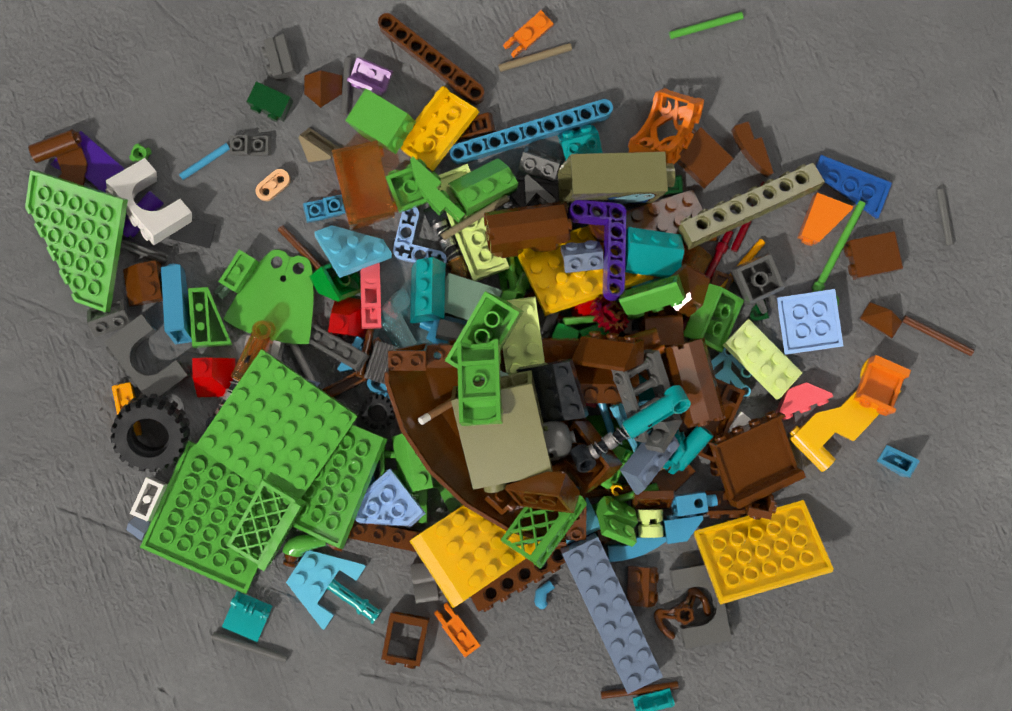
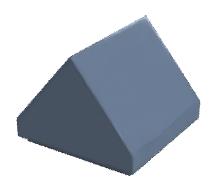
[126,516,151,541]

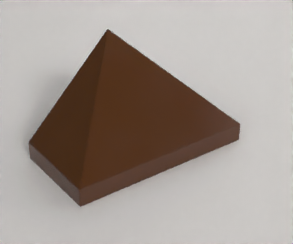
[859,302,902,339]

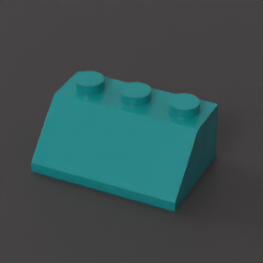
[625,227,684,278]
[410,257,446,324]

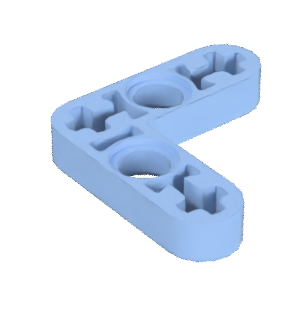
[393,207,447,266]

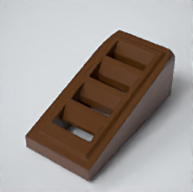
[457,112,496,141]

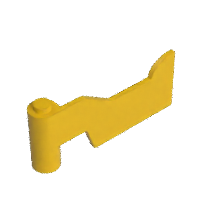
[789,359,901,472]

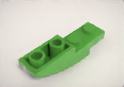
[410,157,465,223]

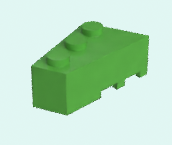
[188,287,232,348]

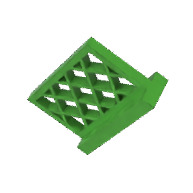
[227,479,306,571]
[501,495,587,569]

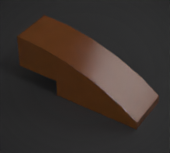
[731,121,774,178]

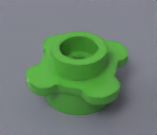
[129,144,152,162]

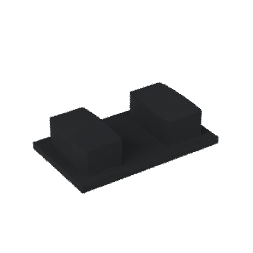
[169,219,216,248]

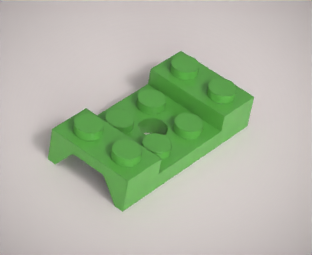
[457,339,503,426]

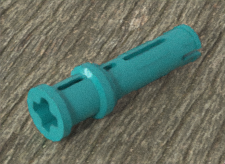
[327,579,383,624]

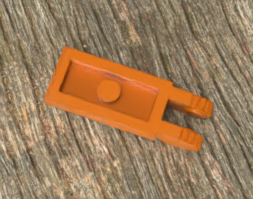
[503,10,554,58]
[434,603,481,657]

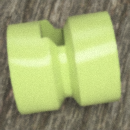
[638,509,664,538]

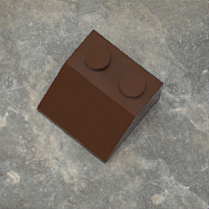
[123,260,163,307]

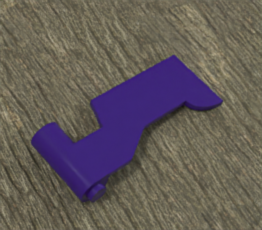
[50,131,164,238]

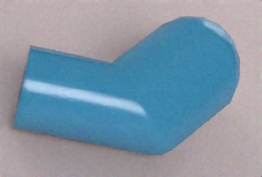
[534,580,555,609]

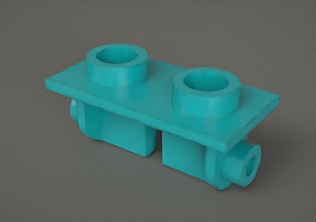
[633,688,675,711]

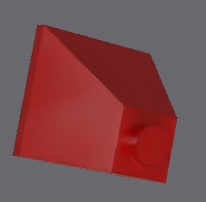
[328,298,367,338]
[192,357,236,397]

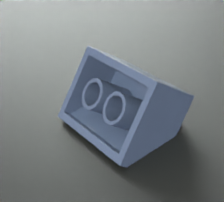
[620,429,680,495]

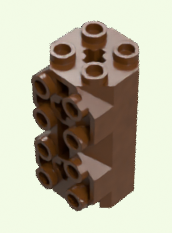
[484,201,572,258]
[661,337,725,428]

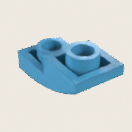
[303,195,346,223]

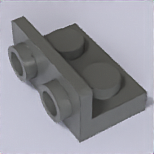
[518,146,562,181]
[87,298,131,337]

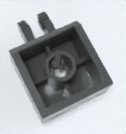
[730,254,784,314]

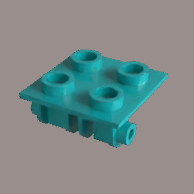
[222,591,273,642]

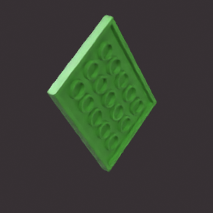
[279,425,387,549]

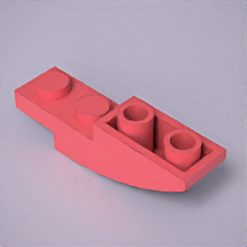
[360,262,381,329]

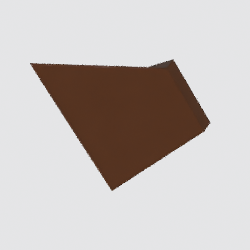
[304,70,343,108]

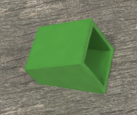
[345,88,416,154]

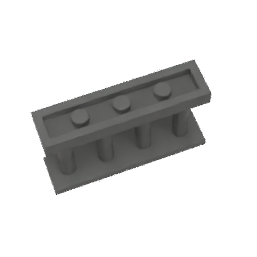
[611,349,682,443]

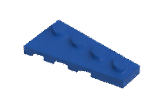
[816,155,892,219]

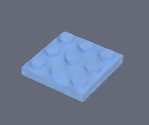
[777,289,843,355]

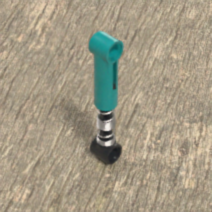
[570,385,691,473]

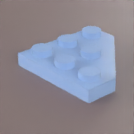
[355,469,426,526]

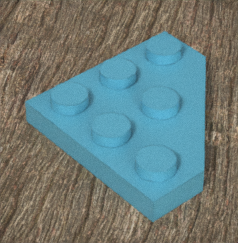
[315,225,392,278]

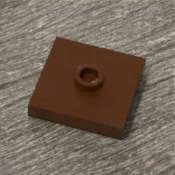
[631,491,674,509]

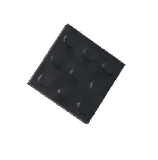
[516,359,589,422]

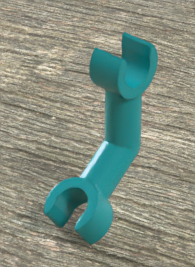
[663,429,685,475]

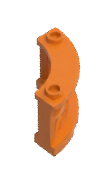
[628,88,704,165]

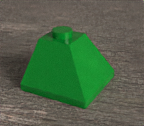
[309,263,361,302]

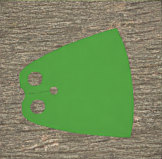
[224,250,314,344]

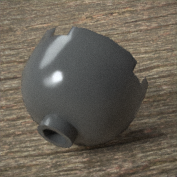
[543,421,576,462]

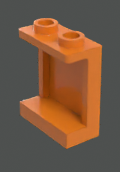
[853,355,911,416]

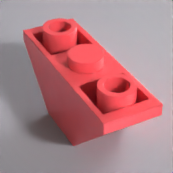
[776,382,833,420]

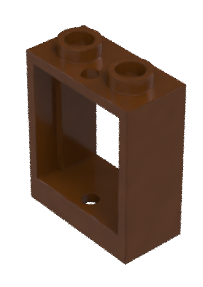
[381,610,429,669]

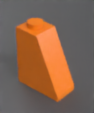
[797,193,853,246]

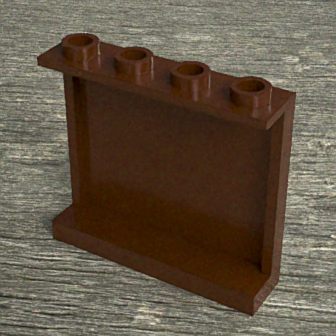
[709,410,806,509]

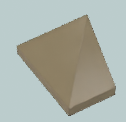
[299,128,340,162]

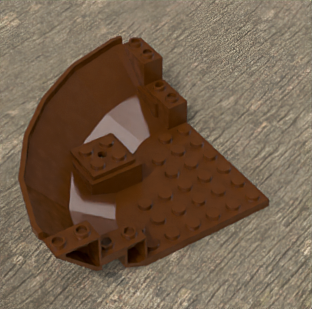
[384,338,586,546]

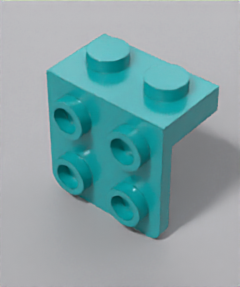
[558,125,603,161]

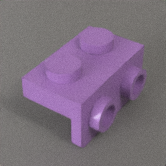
[347,57,393,96]

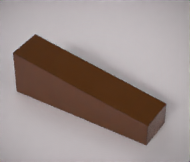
[322,370,368,398]

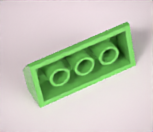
[445,291,524,382]

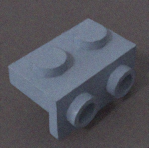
[561,240,603,273]

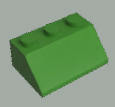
[448,158,518,217]
[619,274,686,318]
[684,284,744,353]
[392,434,440,493]

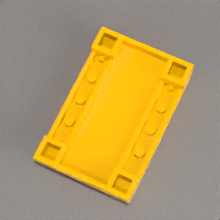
[410,505,540,608]

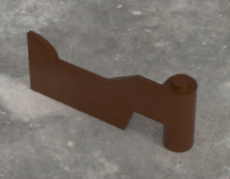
[28,129,88,185]

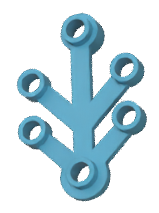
[711,347,752,397]

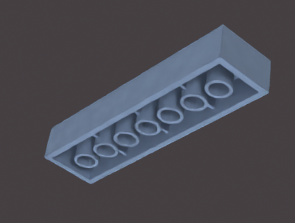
[560,532,663,694]

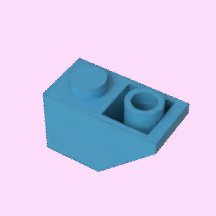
[662,514,703,544]

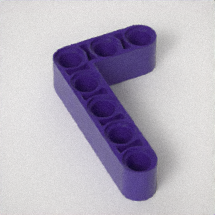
[567,200,626,301]

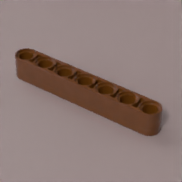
[378,13,484,105]

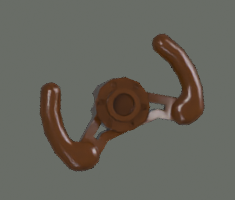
[654,587,711,639]

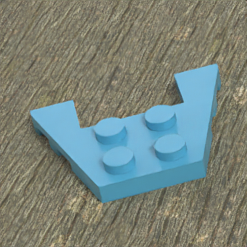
[286,550,367,630]

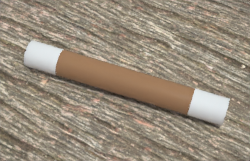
[418,398,452,425]

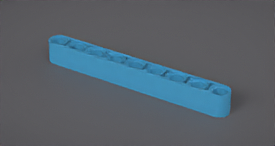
[450,99,613,165]

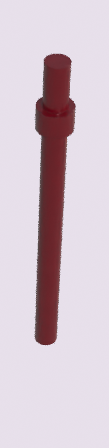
[683,230,734,333]

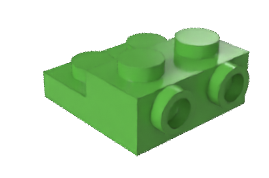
[385,164,427,213]
[595,496,638,547]

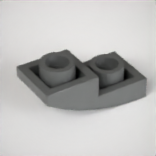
[230,135,271,156]

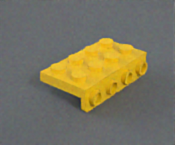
[400,86,479,171]

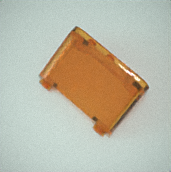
[332,140,398,230]

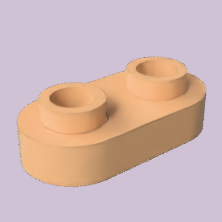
[256,169,290,201]

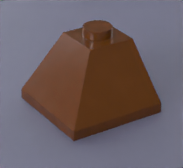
[670,263,710,317]

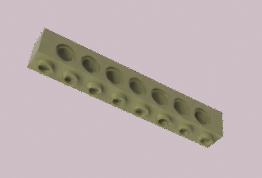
[677,163,825,250]

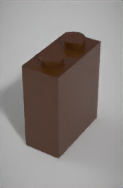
[677,127,733,189]
[844,231,903,280]

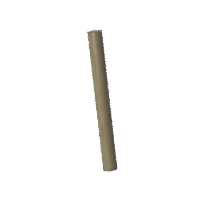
[498,43,572,72]
[440,195,510,241]

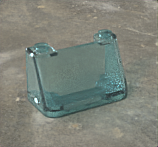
[381,288,441,358]

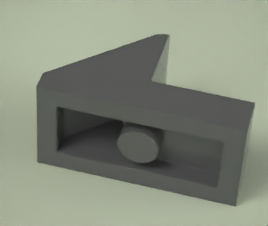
[525,174,556,206]
[645,418,682,453]

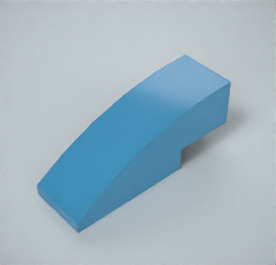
[607,536,667,562]

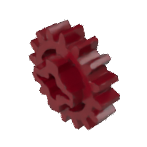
[589,295,629,334]

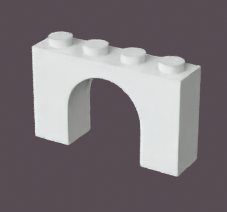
[105,158,192,245]

